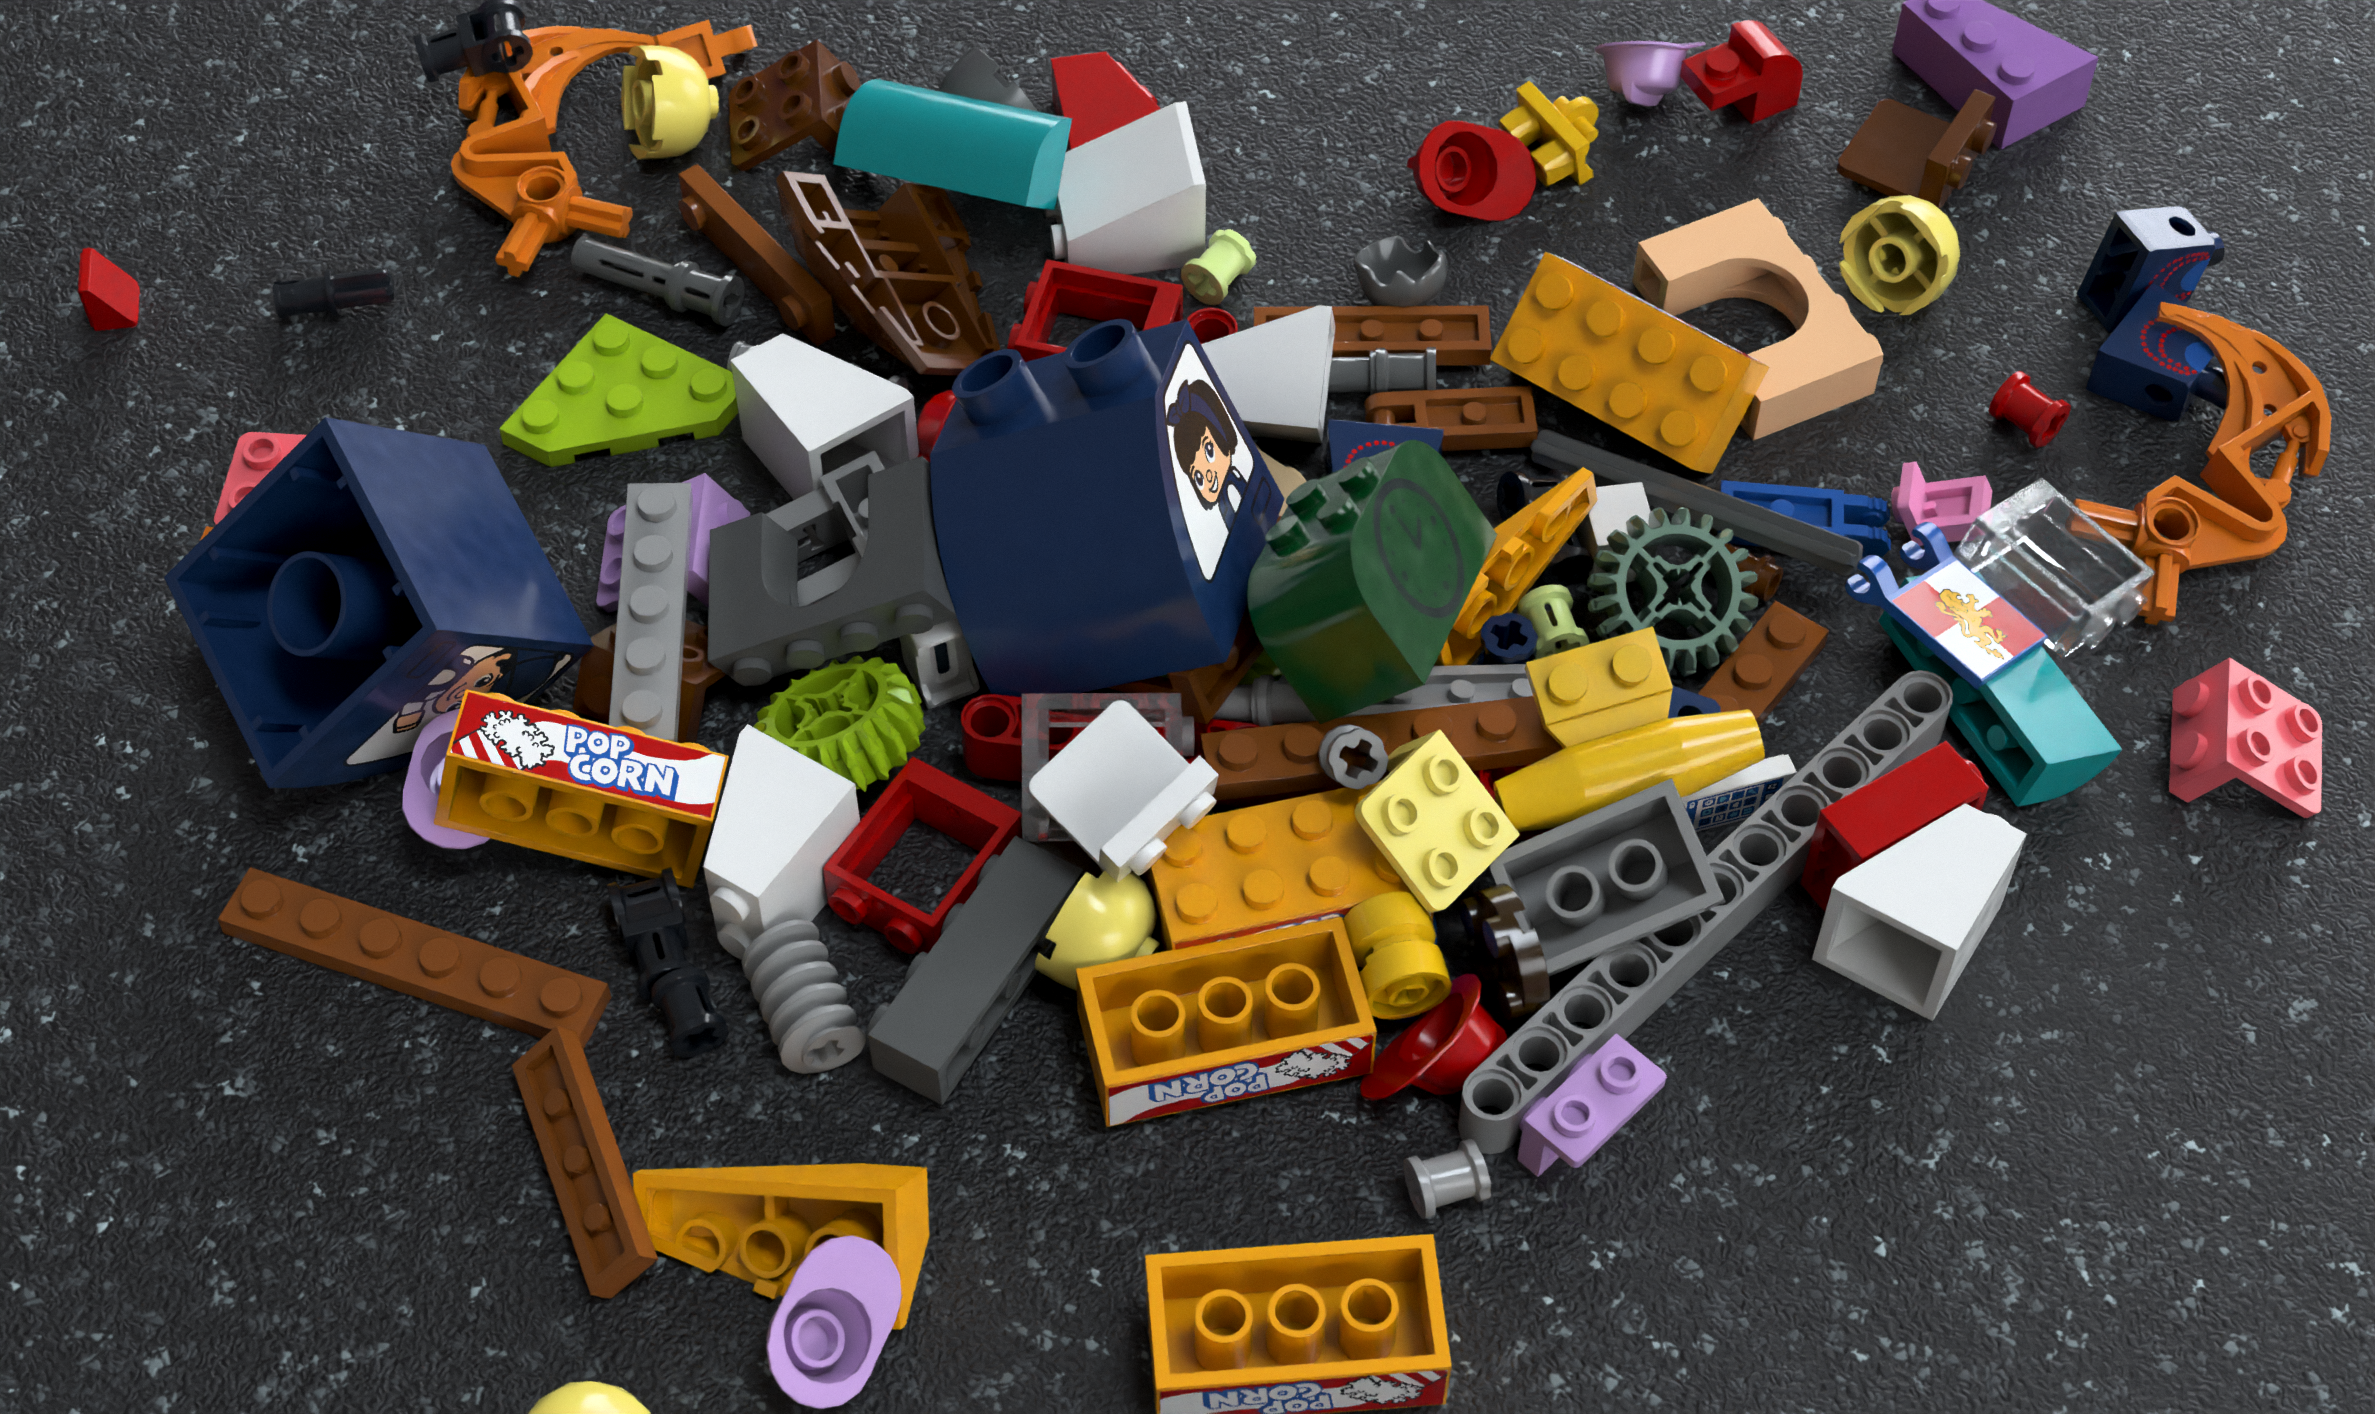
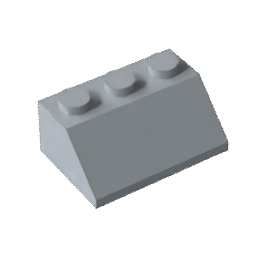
[1489,778,1726,977]

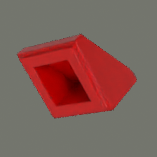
[78,248,140,331]

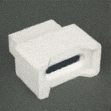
[899,618,980,709]

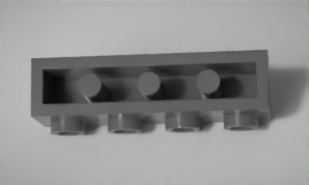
[867,836,1084,1105]

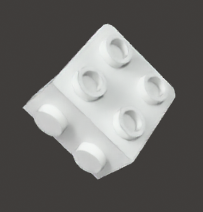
[1029,700,1219,883]

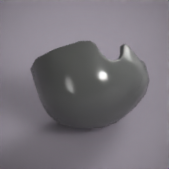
[1353,236,1449,307]

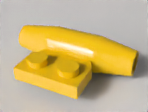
[1493,626,1765,832]

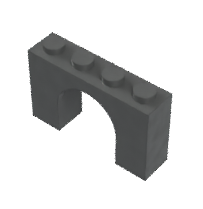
[708,456,957,687]

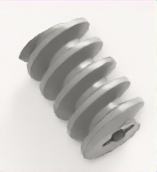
[741,919,866,1074]

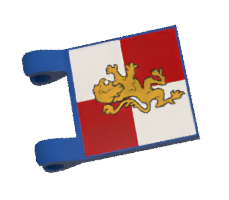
[1845,522,2048,690]

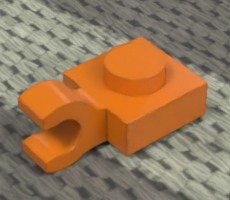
[653,20,757,79]

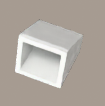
[1044,102,1206,275]
[1201,305,1335,444]
[730,333,919,500]
[703,724,860,960]
[1812,804,2027,1021]

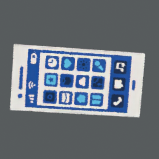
[1681,754,1797,832]

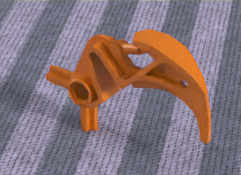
[451,26,656,277]
[2067,302,2332,625]

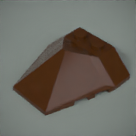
[776,171,1001,376]

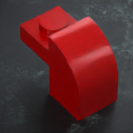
[1680,20,1803,124]

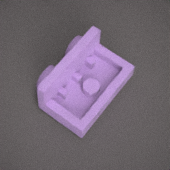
[1517,1033,1666,1177]

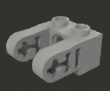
[765,450,885,606]

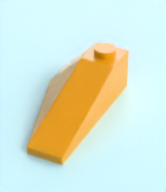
[1434,467,1598,666]
[633,1163,929,1330]

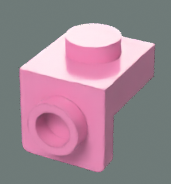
[1891,462,1993,546]

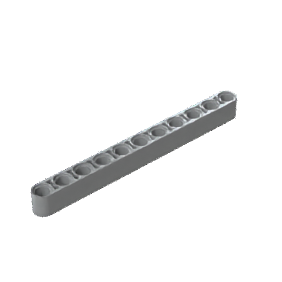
[1458,670,1953,1154]

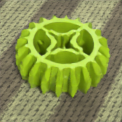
[753,656,926,792]

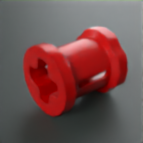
[1989,371,2071,448]

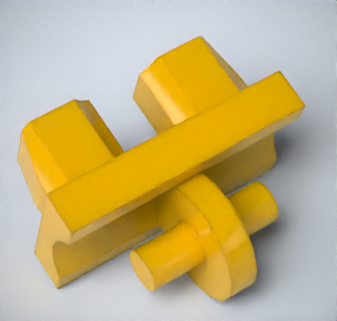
[1498,81,1599,187]

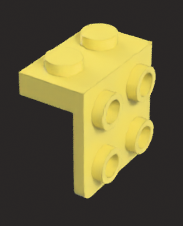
[1355,729,1520,913]

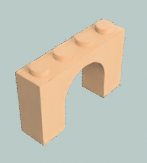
[1632,198,1884,441]

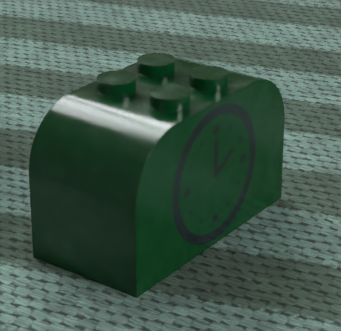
[1247,440,1497,724]

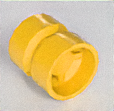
[1343,891,1452,1020]

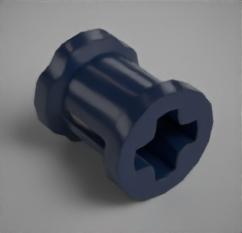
[1477,613,1538,665]

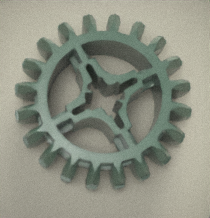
[1587,507,1758,677]

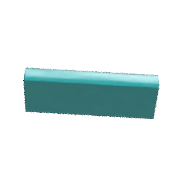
[833,79,1072,210]
[1878,566,2122,807]

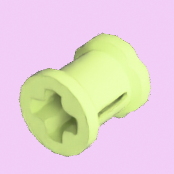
[1181,229,1256,305]
[1517,584,1589,659]

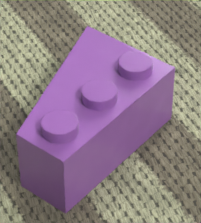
[1892,0,2099,150]

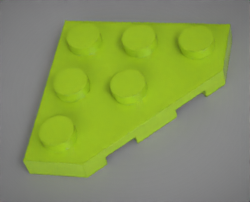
[499,313,739,467]

